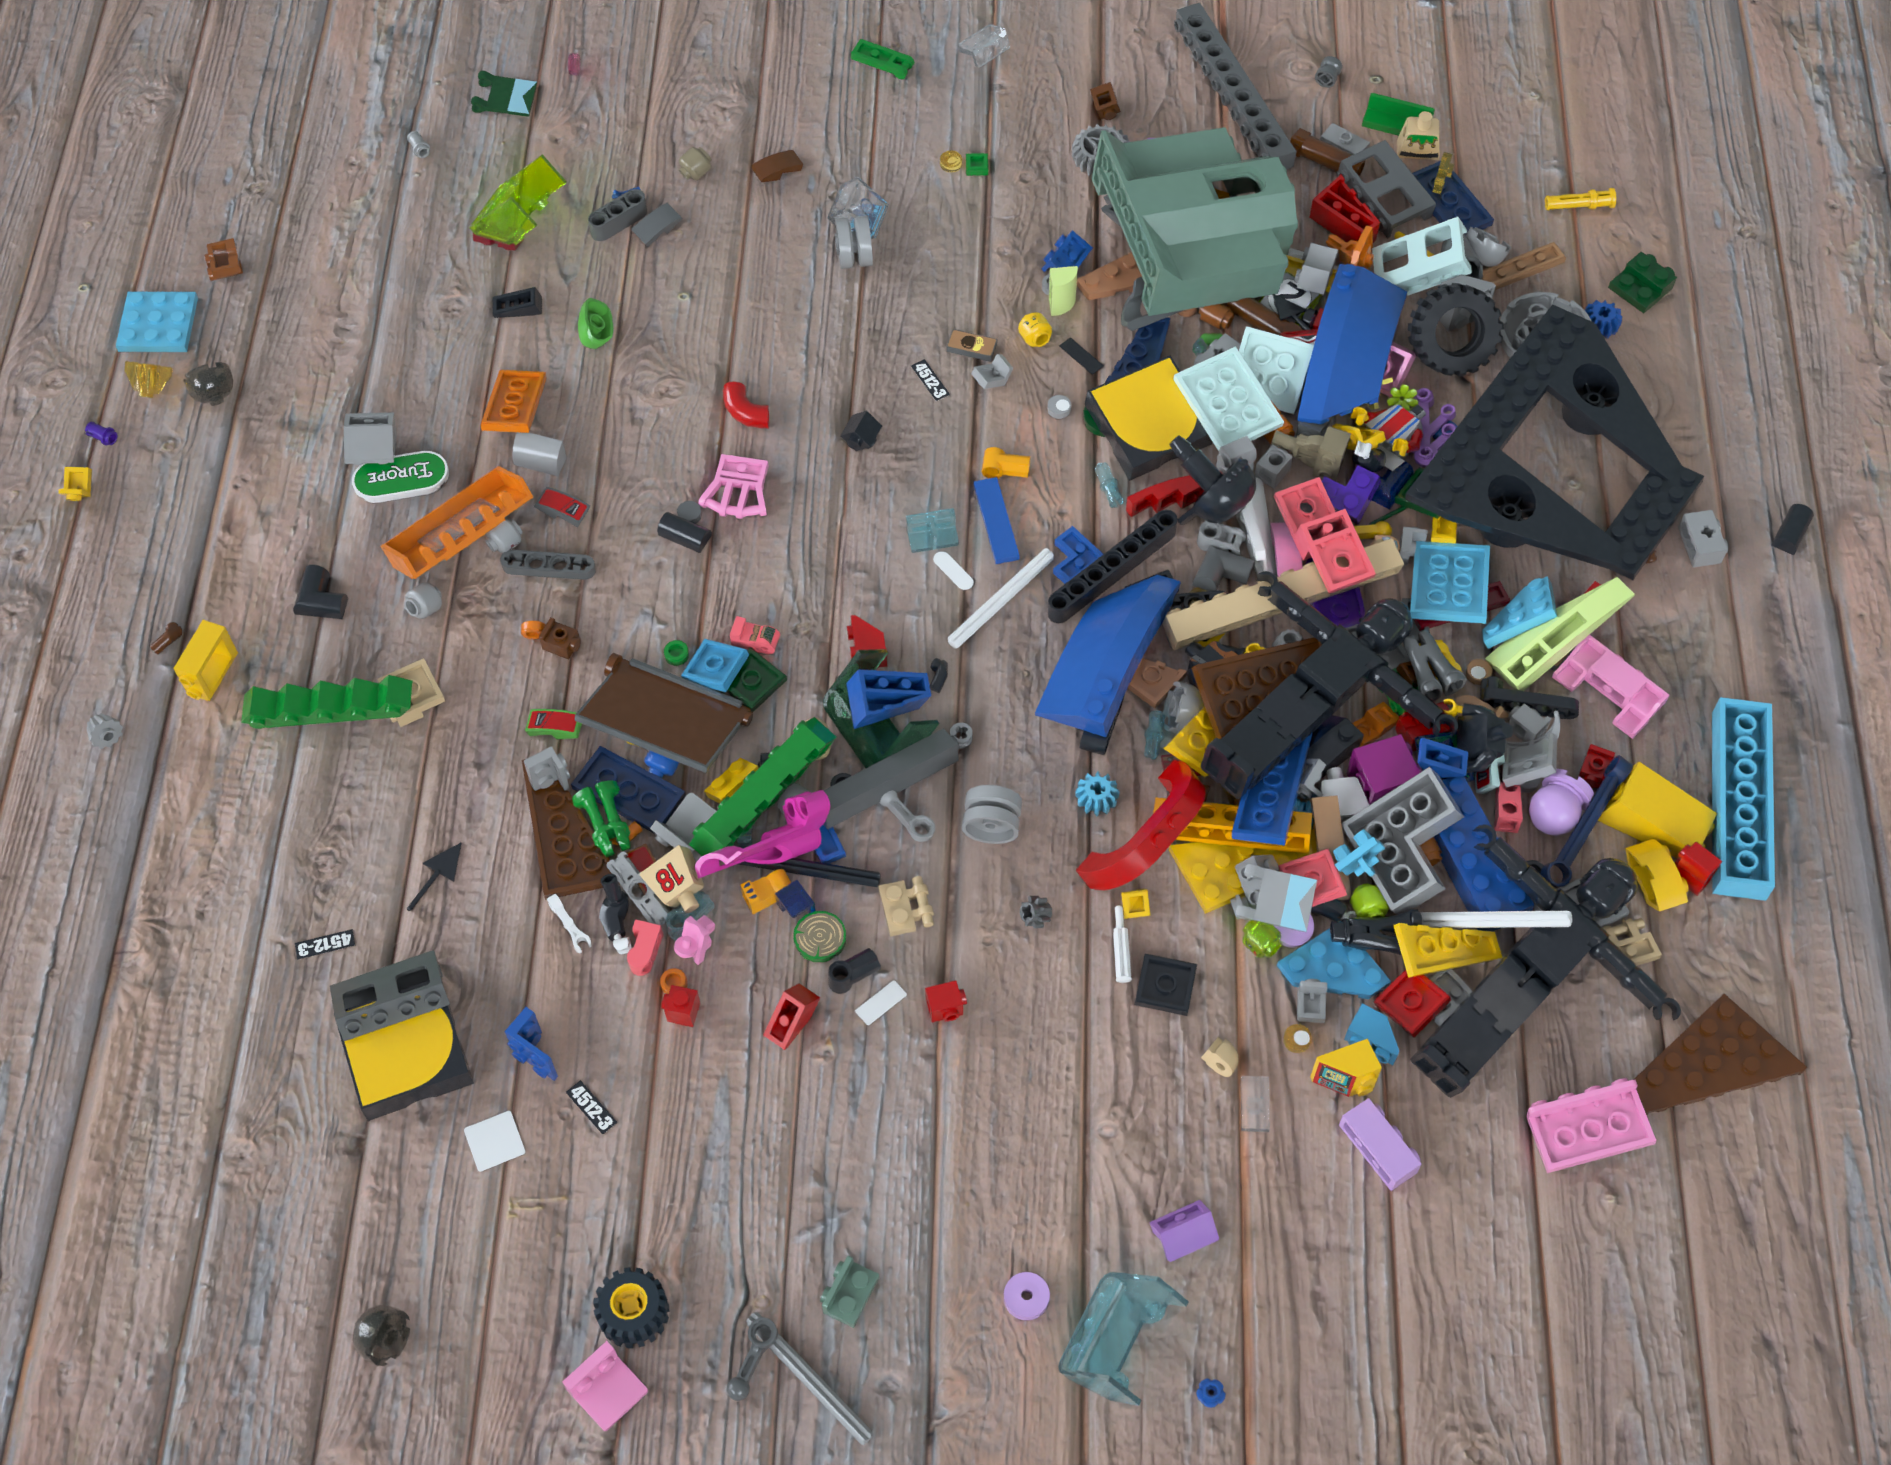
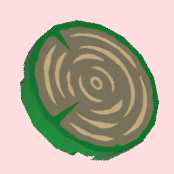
[794,911,846,962]

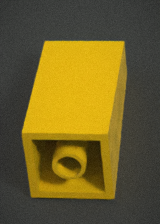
[1598,762,1717,859]

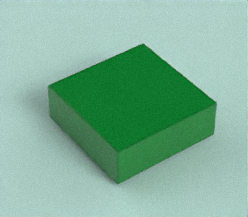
[966,153,988,176]

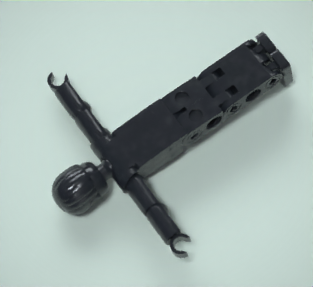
[1200,571,1458,799]
[1410,824,1681,1098]

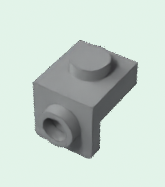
[971,354,1013,389]
[1297,979,1328,1023]

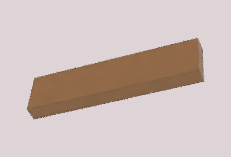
[1481,242,1566,290]
[1310,795,1351,901]

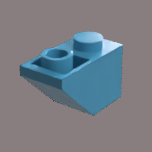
[1344,1003,1399,1066]

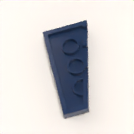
[1105,317,1171,383]

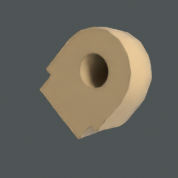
[1201,1037,1238,1077]

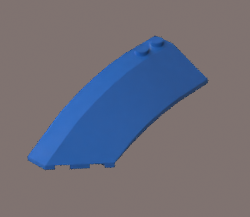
[1297,264,1407,424]
[1035,575,1181,737]

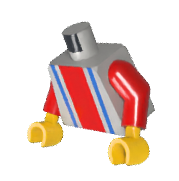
[1351,405,1426,459]

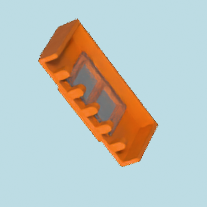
[380,466,533,579]

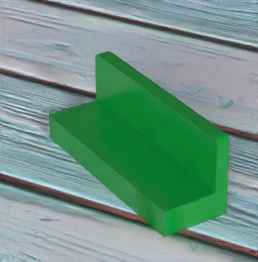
[1362,93,1435,136]

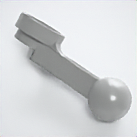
[879,791,935,842]

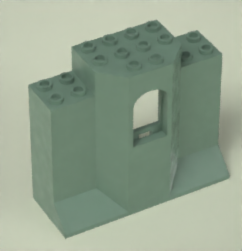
[1092,127,1298,316]

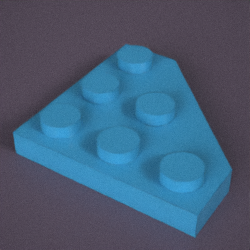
[1277,921,1391,999]

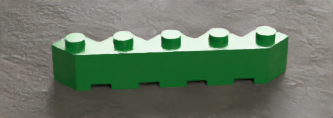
[241,675,413,729]
[689,717,837,856]

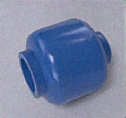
[644,751,680,778]

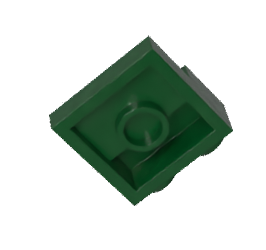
[1608,252,1677,314]

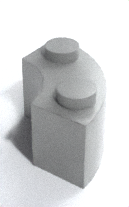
[1294,243,1339,295]

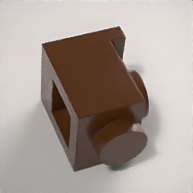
[1090,82,1121,120]
[539,617,581,660]

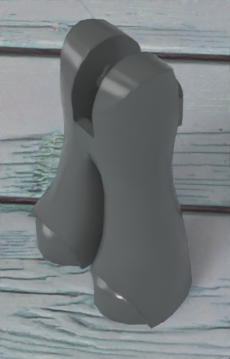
[1403,630,1467,701]

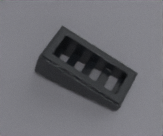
[493,287,542,318]

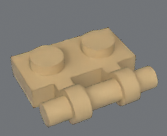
[878,876,934,937]
[1602,918,1662,974]

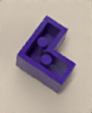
[1322,465,1381,524]

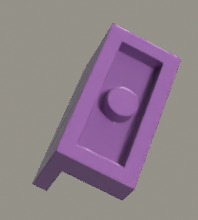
[1150,1200,1219,1262]

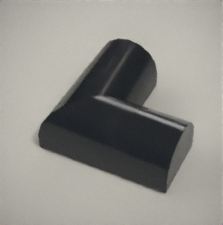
[293,565,348,619]

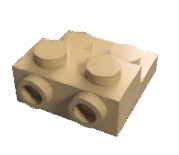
[377,658,445,727]

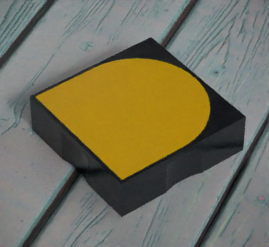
[1084,355,1213,481]
[334,980,474,1121]

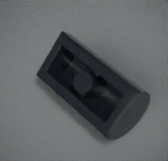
[1771,504,1814,555]
[657,512,712,553]

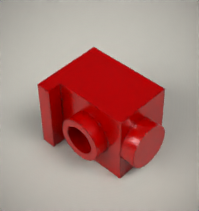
[1577,744,1615,789]

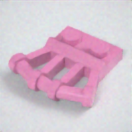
[698,454,769,519]

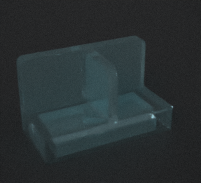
[906,508,959,553]

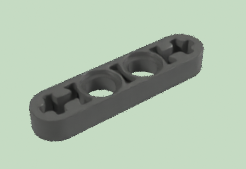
[500,550,596,580]

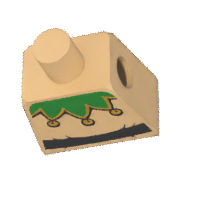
[1397,111,1440,160]

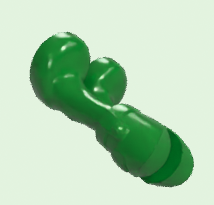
[572,780,631,858]

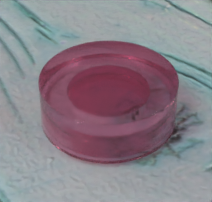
[568,53,581,76]

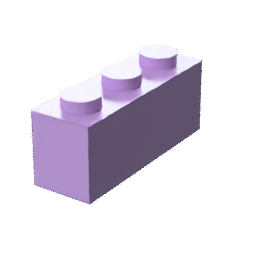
[1339,1098,1421,1191]

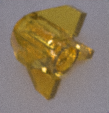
[124,361,172,398]

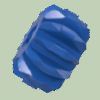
[1585,299,1623,339]

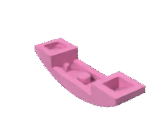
[1270,522,1303,577]

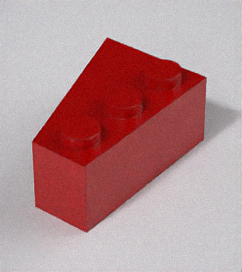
[1309,175,1380,243]

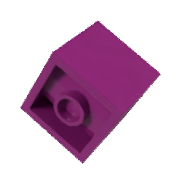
[1346,734,1422,805]

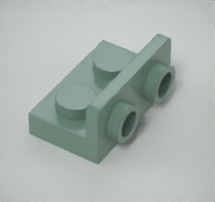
[820,1255,880,1328]

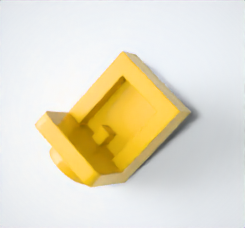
[58,467,92,501]

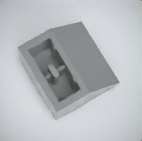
[1440,275,1496,332]
[344,412,397,465]

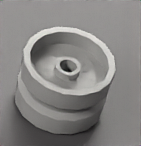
[835,215,873,269]
[962,785,1022,844]

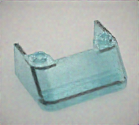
[1058,1272,1189,1406]

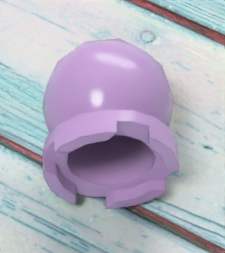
[1529,769,1594,836]

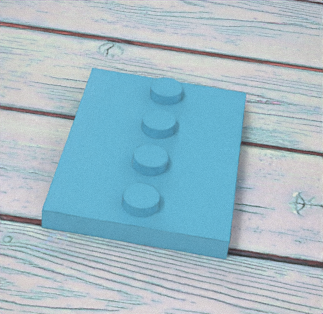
[1410,541,1490,624]

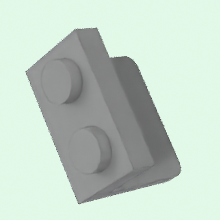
[650,793,716,862]

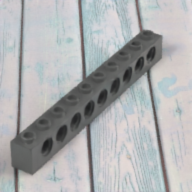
[1174,2,1296,169]

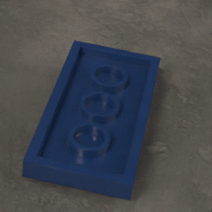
[1412,159,1494,235]
[571,746,686,835]

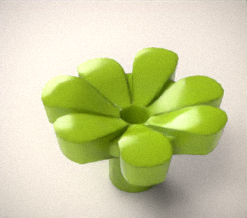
[1387,384,1418,412]

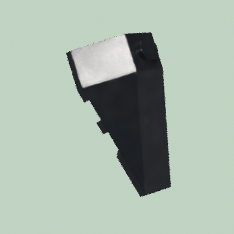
[1297,715,1364,796]

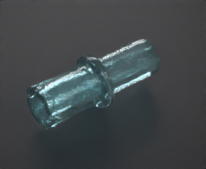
[1095,462,1124,508]
[1144,711,1165,760]

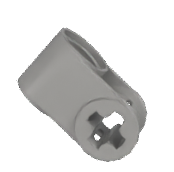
[1197,521,1246,555]

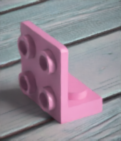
[562,1341,648,1431]

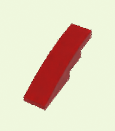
[1126,471,1223,517]

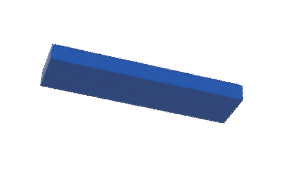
[974,477,1020,564]

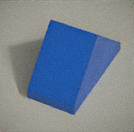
[1418,738,1468,778]

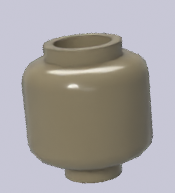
[679,147,712,181]

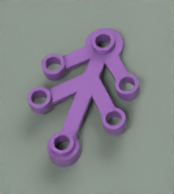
[1413,388,1456,467]

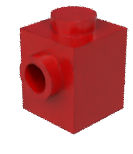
[925,980,967,1023]
[661,985,700,1027]

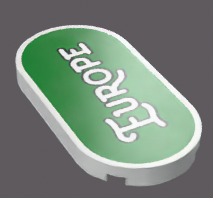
[352,451,449,503]

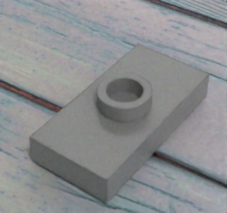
[1320,123,1370,155]

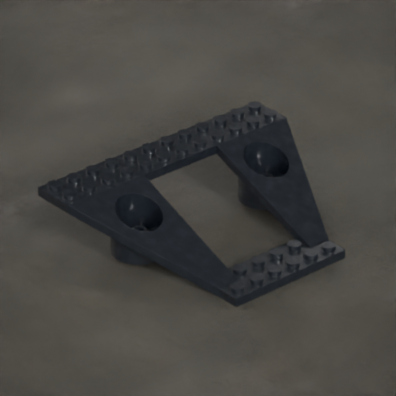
[1405,304,1704,580]

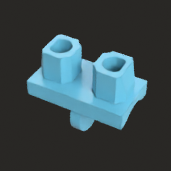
[1333,829,1385,877]

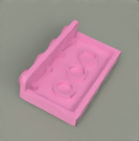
[1526,1078,1656,1173]

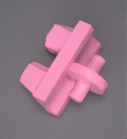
[674,915,715,965]

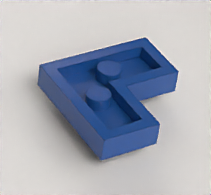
[1053,526,1103,584]

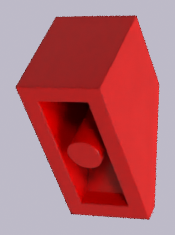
[763,983,820,1050]

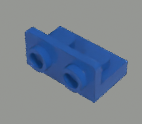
[1041,230,1093,272]

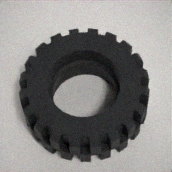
[1408,283,1504,376]

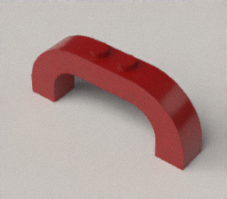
[1076,760,1205,890]

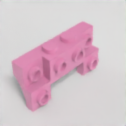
[1552,635,1670,739]

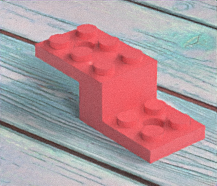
[1273,477,1376,594]

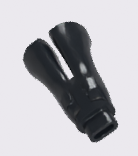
[1330,909,1422,956]

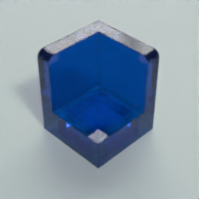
[775,880,816,918]

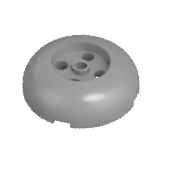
[1499,292,1591,358]

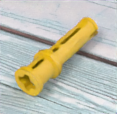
[1545,188,1616,210]

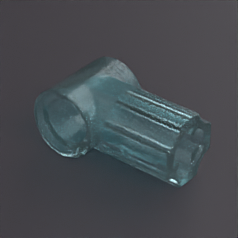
[666,891,715,941]

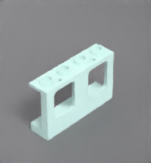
[1372,217,1472,296]

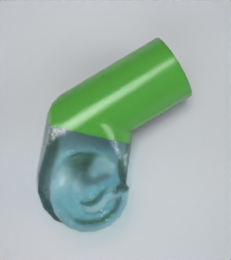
[1192,333,1223,357]

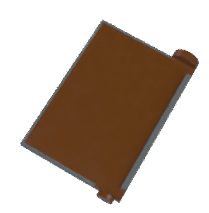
[575,653,753,773]

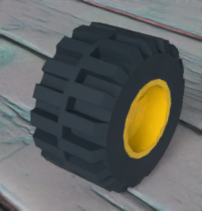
[593,1267,670,1348]

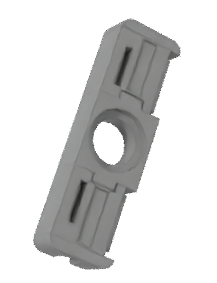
[607,852,673,926]

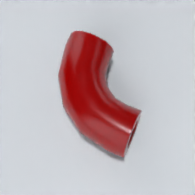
[723,381,769,429]

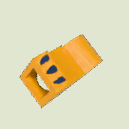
[740,869,794,915]

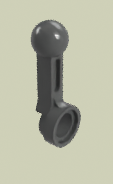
[726,1317,778,1401]

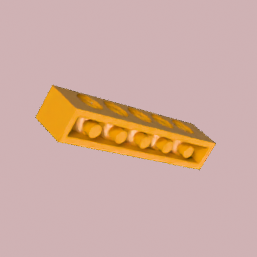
[1153,797,1312,854]

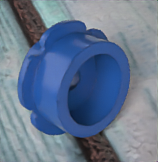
[1196,1378,1226,1408]

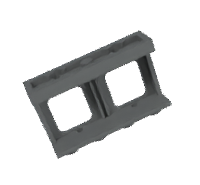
[1337,140,1436,239]
[330,950,450,1041]

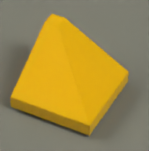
[1121,888,1151,919]

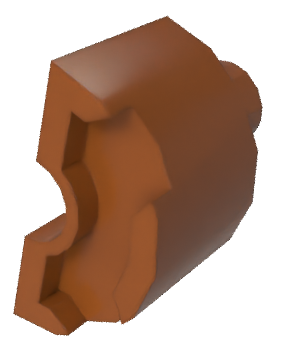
[205,238,243,281]

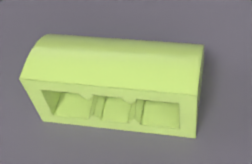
[1049,266,1078,316]

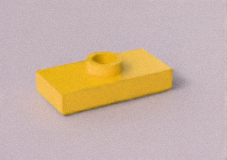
[1431,516,1457,543]

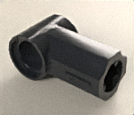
[828,948,881,994]

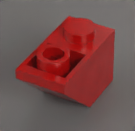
[847,615,888,670]

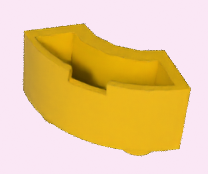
[1625,839,1688,912]

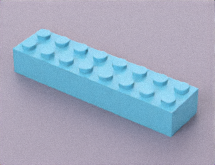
[1712,697,1775,901]

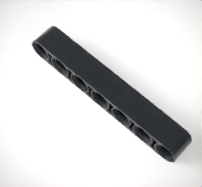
[1047,509,1178,624]

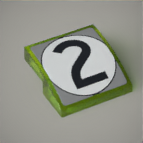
[1258,271,1323,325]

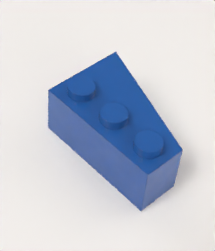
[846,670,931,729]

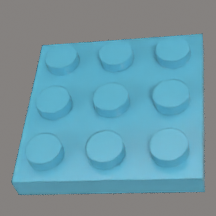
[116,292,198,352]

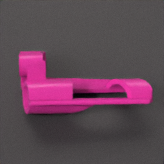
[695,790,830,879]

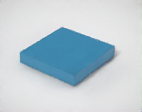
[681,639,749,692]

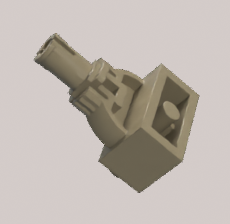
[1271,426,1351,482]

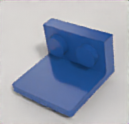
[505,1007,558,1081]

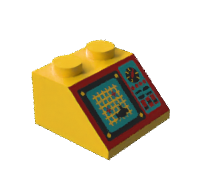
[1310,1039,1382,1097]

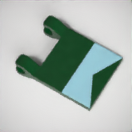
[471,71,537,117]

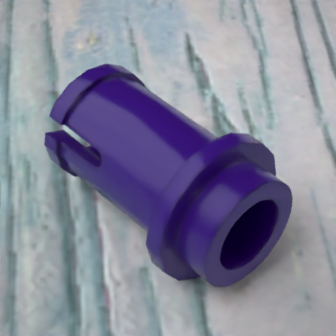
[85,421,118,446]

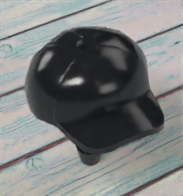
[1169,435,1256,525]

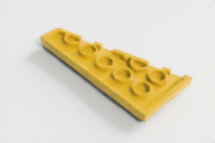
[1169,829,1317,914]

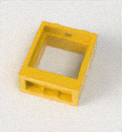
[173,620,238,701]

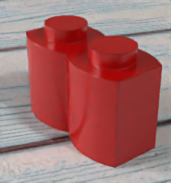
[1674,842,1723,896]

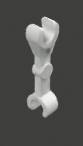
[547,894,592,953]

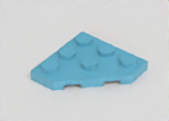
[1482,576,1557,649]

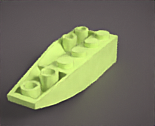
[1485,577,1635,691]

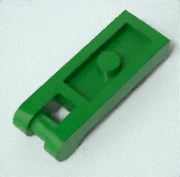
[851,39,915,80]

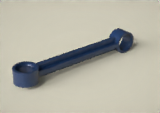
[1541,755,1633,888]

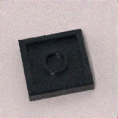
[1134,953,1197,1016]

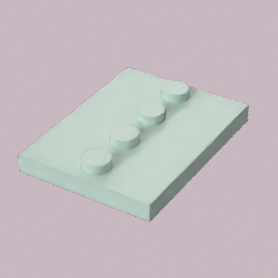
[1173,346,1284,451]

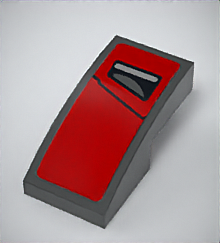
[534,487,591,528]

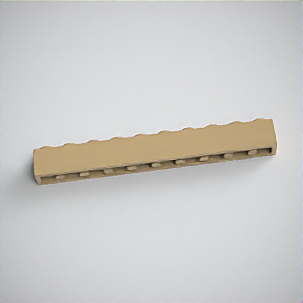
[1162,538,1404,650]

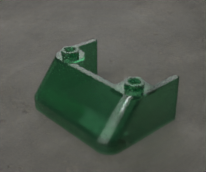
[823,649,940,768]

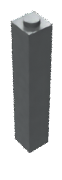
[823,728,960,830]

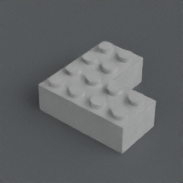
[1341,767,1464,915]

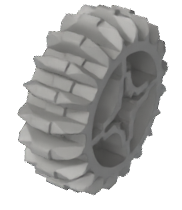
[1072,124,1130,176]

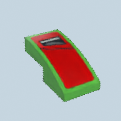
[525,709,582,740]

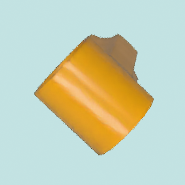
[981,447,1030,479]

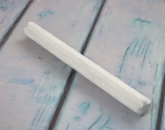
[948,548,1054,649]
[1420,911,1572,928]

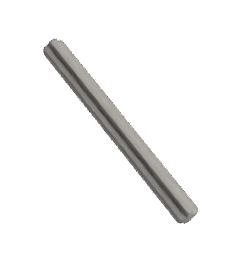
[746,1312,873,1445]

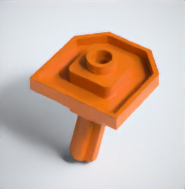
[1326,226,1374,270]

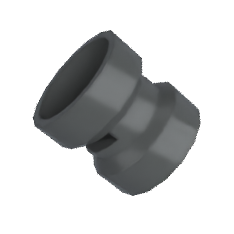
[1315,56,1343,88]

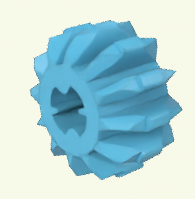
[1075,771,1119,817]

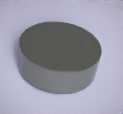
[677,501,702,524]

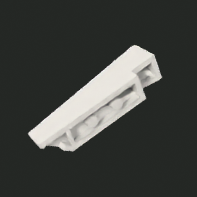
[1236,477,1277,577]

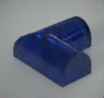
[1360,461,1414,510]

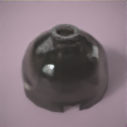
[183,362,233,406]
[353,1305,410,1366]

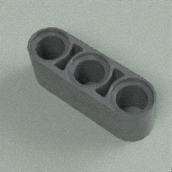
[588,189,647,241]

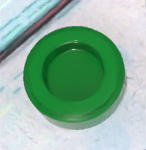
[664,640,689,666]

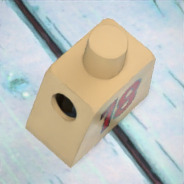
[640,845,704,913]

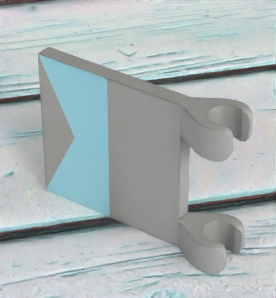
[1235,864,1317,932]

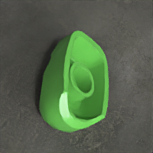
[578,298,613,349]

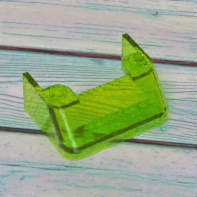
[469,154,567,245]

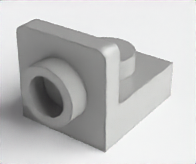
[1399,527,1428,565]
[1297,759,1326,800]

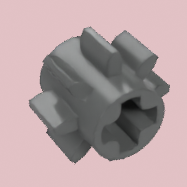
[1020,896,1052,929]

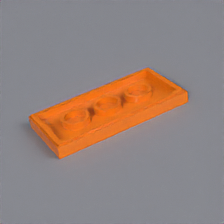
[481,370,547,433]

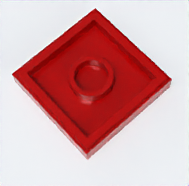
[1373,969,1452,1038]

